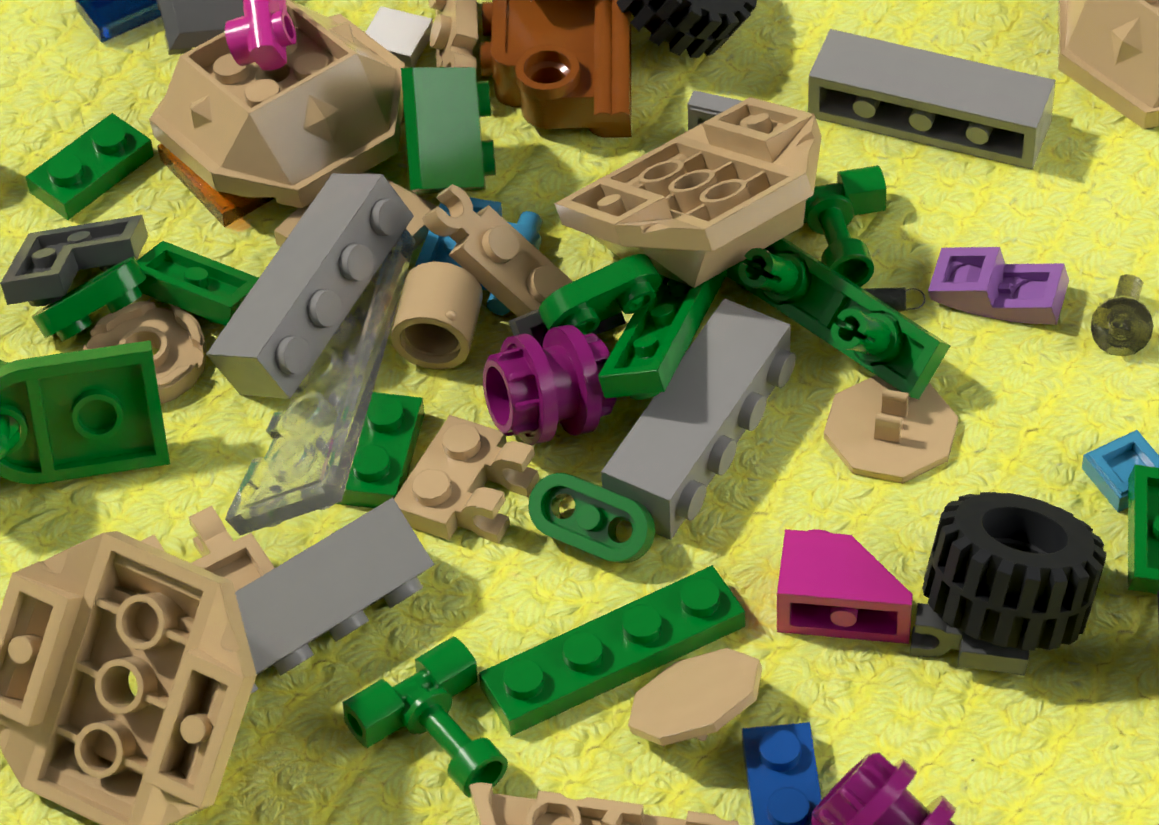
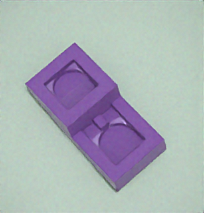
[928,247,1069,325]

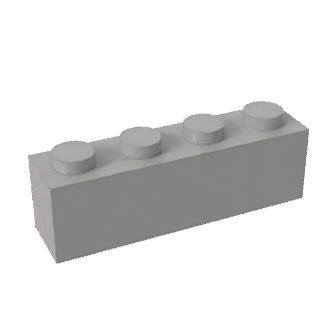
[808,29,1056,170]
[206,173,414,399]
[601,298,796,540]
[235,498,434,695]

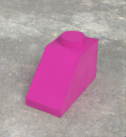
[777,529,913,644]

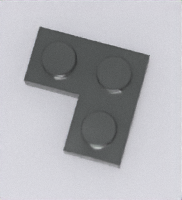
[0,215,148,307]

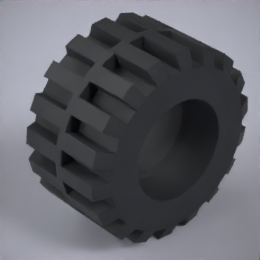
[922,492,1106,651]

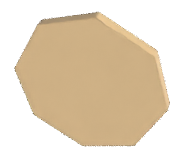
[824,375,958,483]
[628,648,762,746]

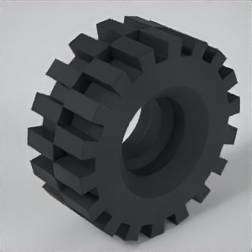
[616,0,757,58]

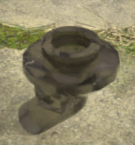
[1090,274,1154,356]

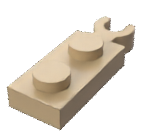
[429,0,478,68]
[422,184,573,317]

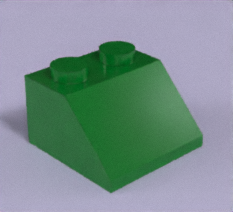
[401,67,496,195]

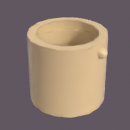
[391,261,483,370]

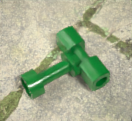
[803,165,887,287]
[342,636,508,797]

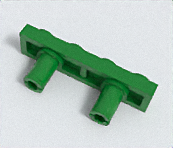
[726,238,951,400]

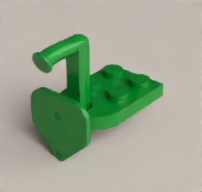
[0,340,170,484]

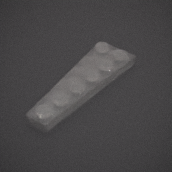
[225,229,416,536]

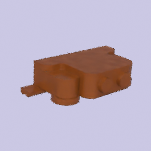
[480,0,631,138]

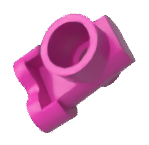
[225,0,296,71]

